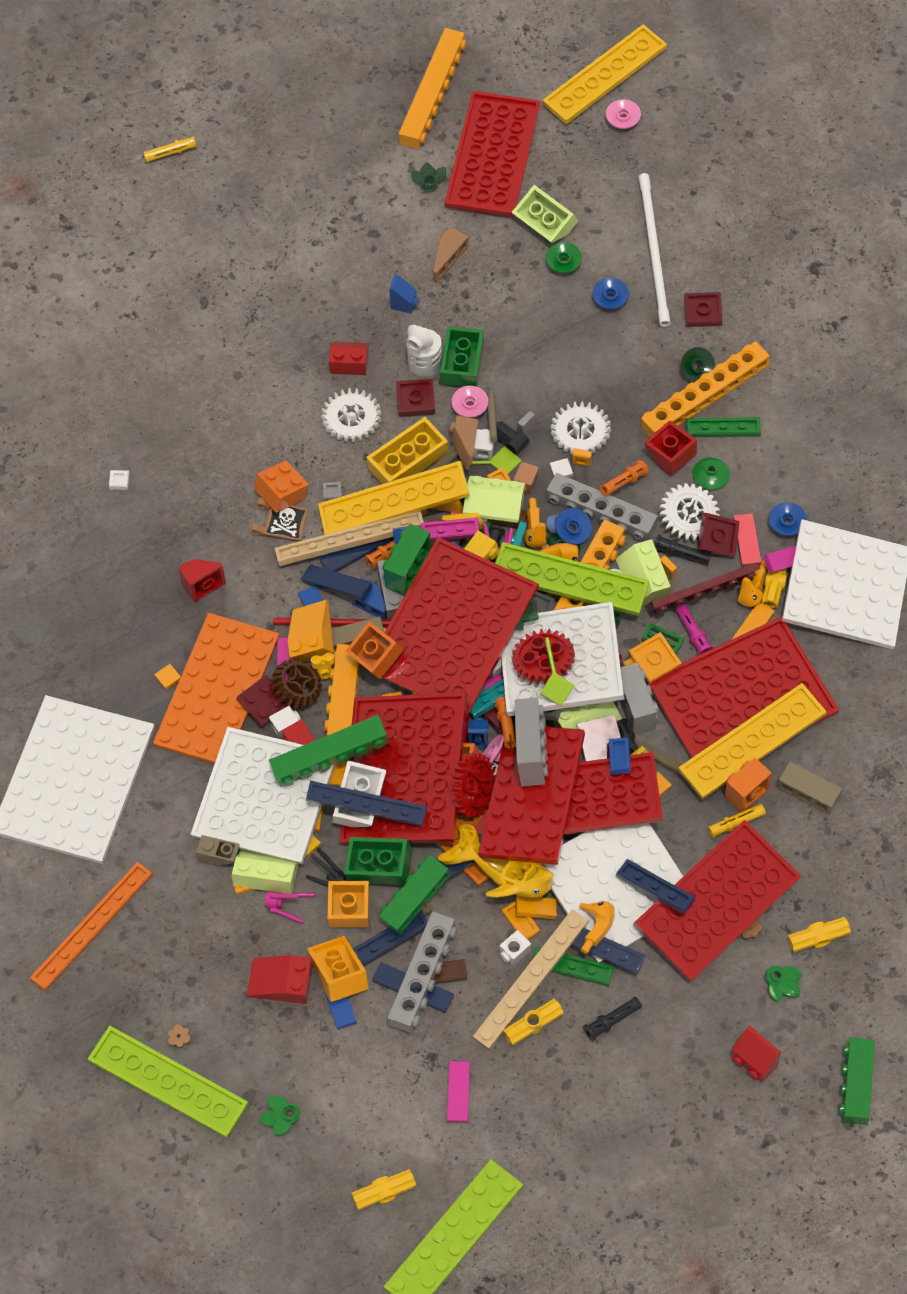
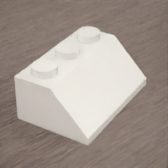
[333,761,386,827]

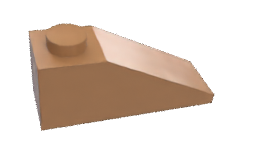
[433,227,468,283]
[449,415,478,470]

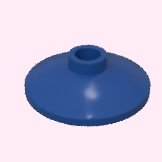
[593,278,629,309]
[769,502,807,536]
[555,508,592,545]

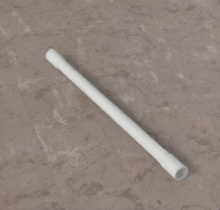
[639,173,670,327]

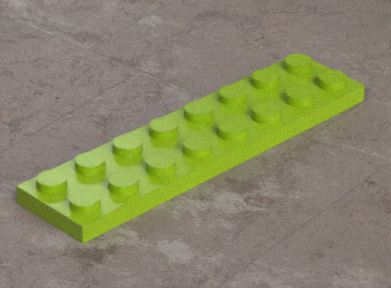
[495,542,649,616]
[88,1025,249,1139]
[383,1159,523,1294]

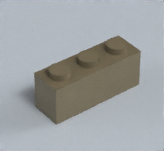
[777,762,842,815]

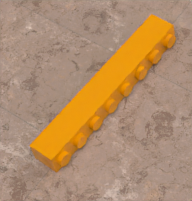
[399,28,467,149]
[324,644,360,787]

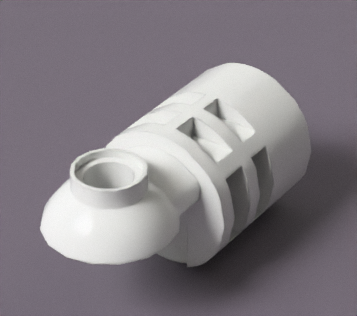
[406,325,442,377]

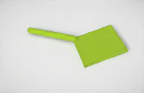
[461,446,522,474]
[540,637,575,706]

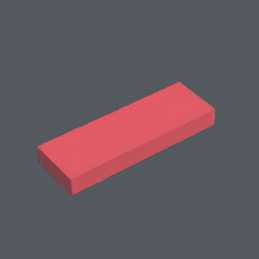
[734,513,761,567]

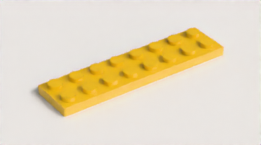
[542,24,667,124]
[318,461,470,535]
[678,683,826,800]

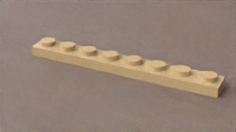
[275,511,424,566]
[473,909,589,1050]

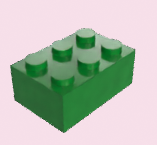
[440,327,484,387]
[382,523,431,595]
[344,837,413,885]

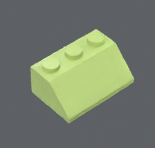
[512,185,578,243]
[463,476,525,523]
[616,539,671,606]
[553,701,622,729]
[232,850,299,894]

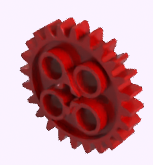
[511,629,575,685]
[450,752,495,817]

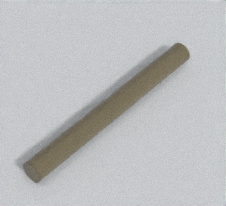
[487,390,498,443]

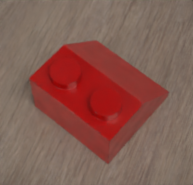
[329,341,369,375]
[644,420,697,475]
[178,559,226,603]
[731,1025,781,1083]

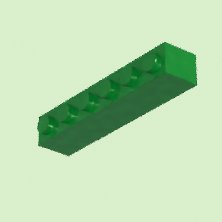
[269,715,390,787]

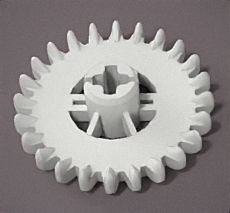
[321,388,382,442]
[550,401,611,455]
[659,483,720,542]

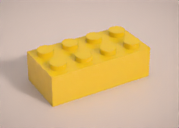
[366,417,448,484]

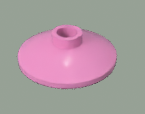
[606,99,641,129]
[452,386,488,418]
[483,734,504,762]

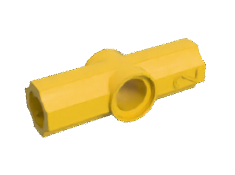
[761,569,788,609]
[787,917,851,953]
[503,999,564,1046]
[351,1169,416,1211]

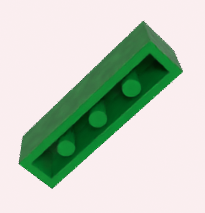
[379,855,451,936]
[839,1037,875,1125]

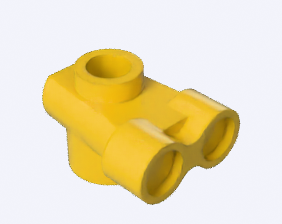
[311,652,334,680]

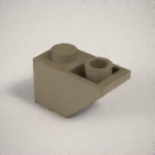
[196,835,240,866]

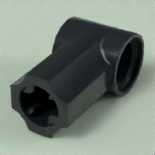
[496,421,530,455]

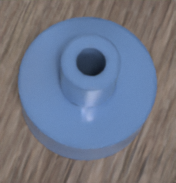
[545,514,559,534]

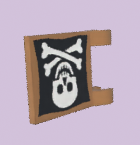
[251,498,308,542]

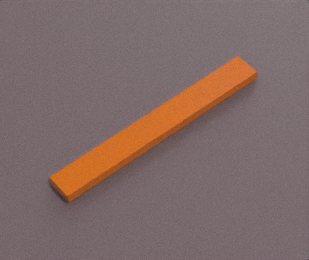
[30,861,153,992]

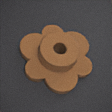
[742,921,763,939]
[168,1024,191,1048]

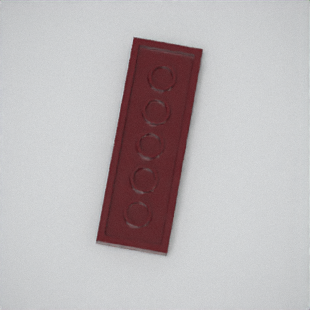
[645,562,760,614]

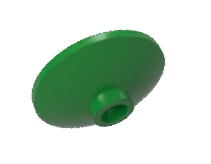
[546,242,582,273]
[692,458,730,491]

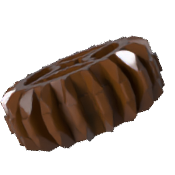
[270,658,322,709]

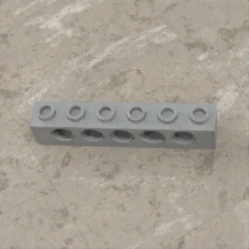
[546,473,658,541]
[388,911,457,1033]

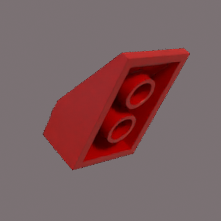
[247,955,313,1004]

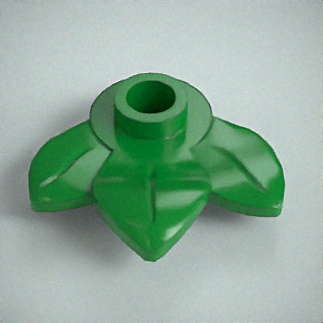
[765,966,802,1002]
[259,1096,300,1135]

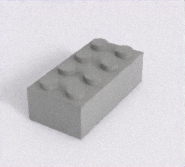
[514,697,548,787]

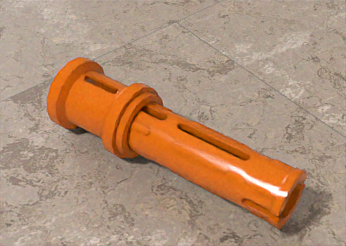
[600,460,648,496]
[364,540,395,570]
[495,697,516,749]

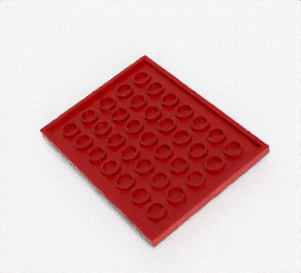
[365,537,539,719]
[646,616,839,758]
[339,692,468,845]

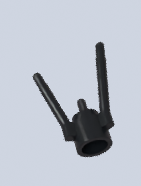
[306,848,347,887]

